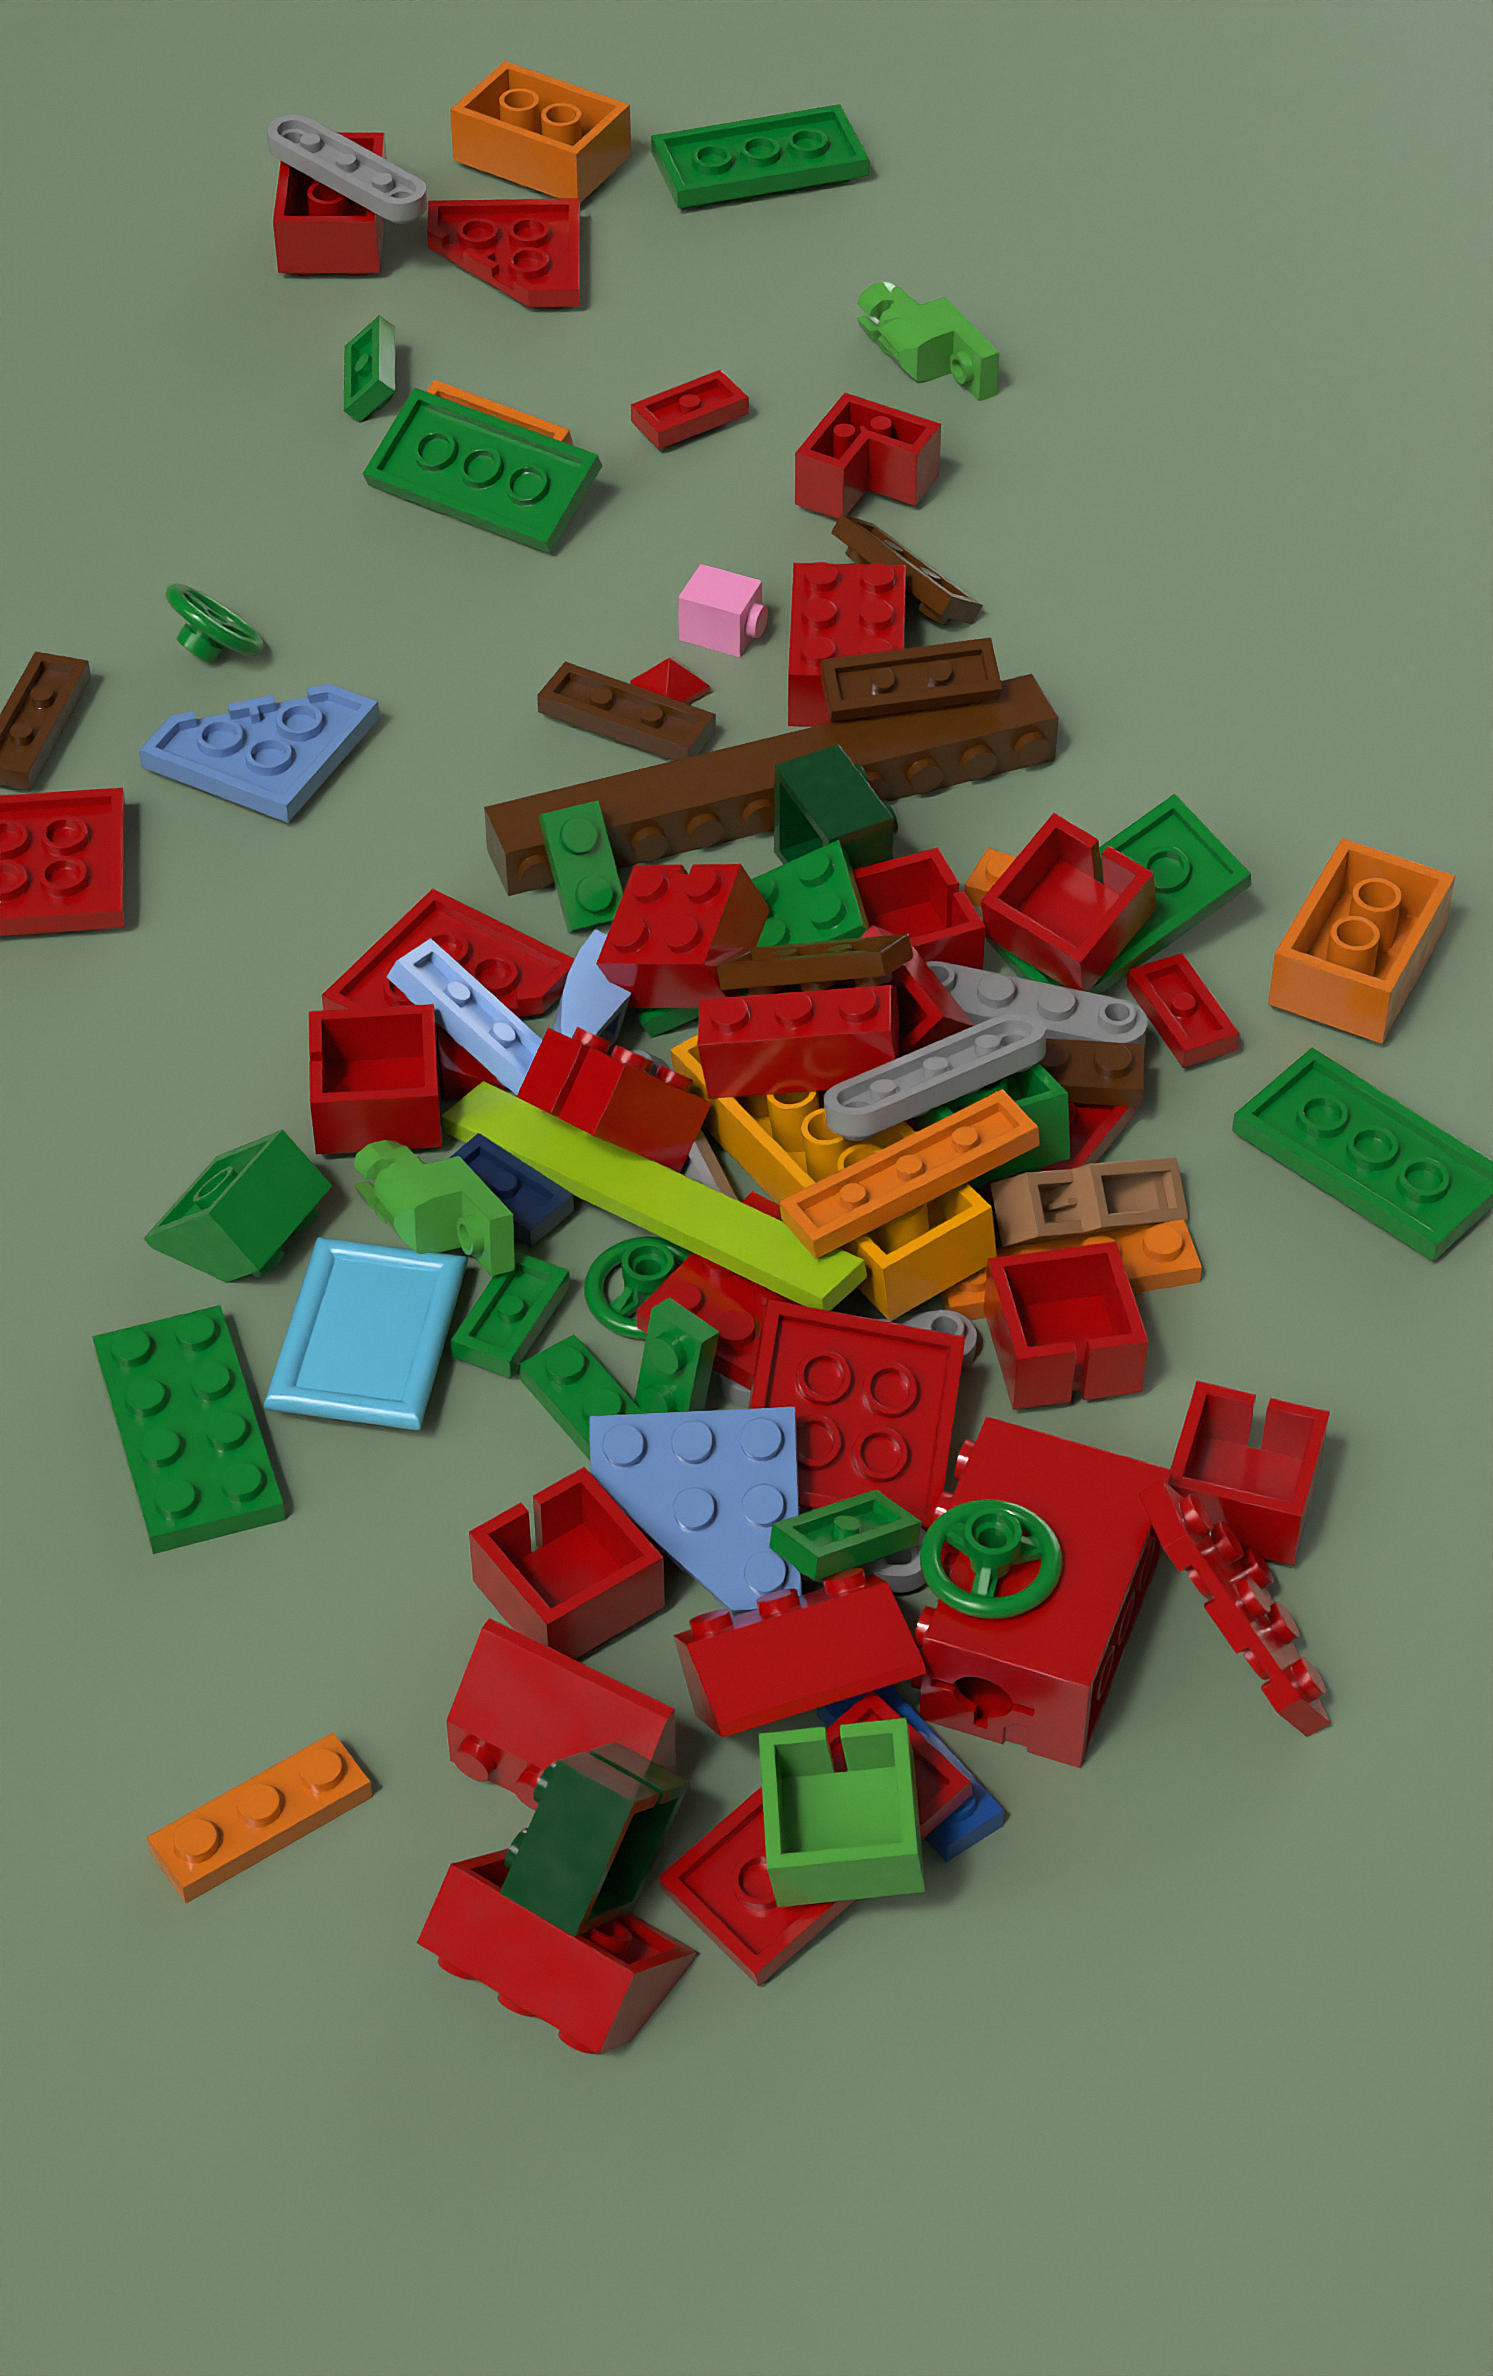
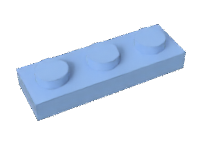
[387,938,542,1096]

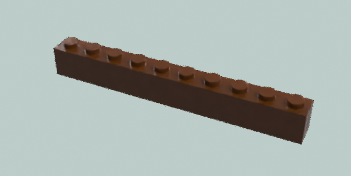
[484,674,1059,896]

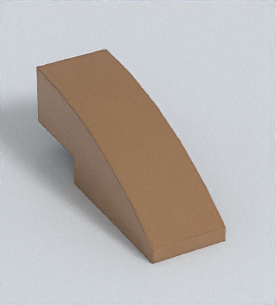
[990,1157,1189,1247]

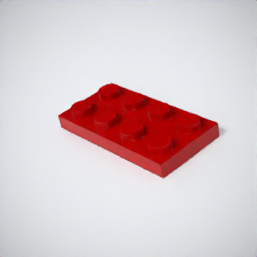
[658,1691,973,1987]

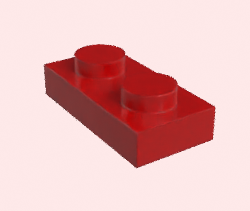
[631,369,749,450]
[1126,953,1240,1068]

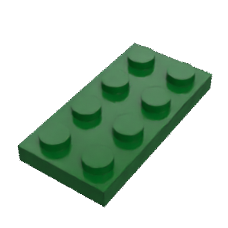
[651,104,869,208]
[363,387,602,554]
[986,793,1251,994]
[637,840,869,1038]
[1232,1047,1493,1262]
[92,1305,286,1554]

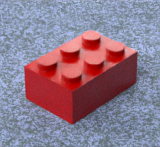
[273,132,387,276]
[788,562,906,727]

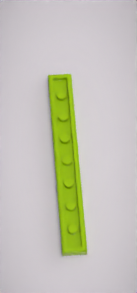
[441,1081,867,1311]

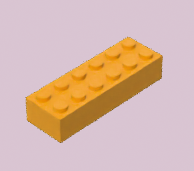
[670,993,997,1321]

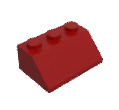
[697,985,900,1099]
[673,1568,927,1738]
[446,1618,676,1811]
[417,1848,696,2054]

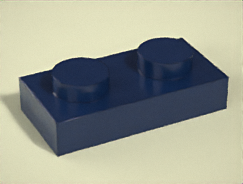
[449,1133,574,1247]

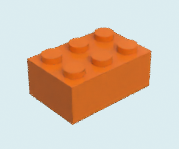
[450,61,631,203]
[1268,838,1456,1044]

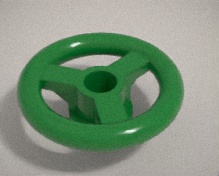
[166,584,264,663]
[584,1236,693,1340]
[920,1499,1062,1619]

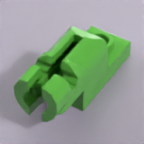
[857,282,999,401]
[353,1140,515,1276]

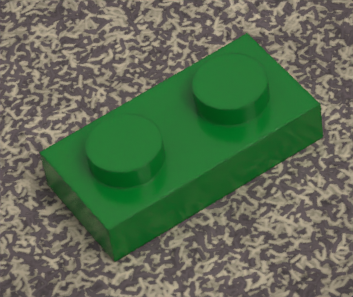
[344,315,396,423]
[537,800,623,933]
[451,1250,570,1379]
[634,1297,719,1414]
[519,1334,644,1460]
[769,1490,922,1581]

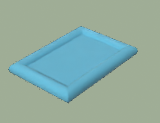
[264,1237,468,1430]

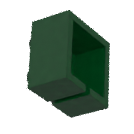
[774,744,898,870]
[500,1742,690,1937]

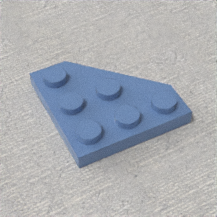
[139,684,380,823]
[589,1407,802,1616]

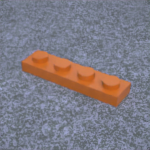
[779,1089,1040,1259]
[940,1219,1202,1321]

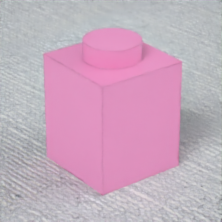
[678,564,768,658]

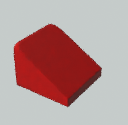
[436,1026,506,1099]

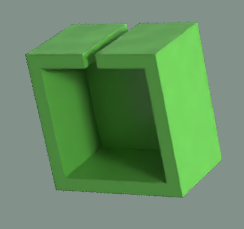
[759,1718,925,1907]

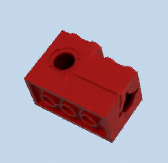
[911,1416,1172,1768]

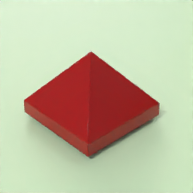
[630,657,710,704]

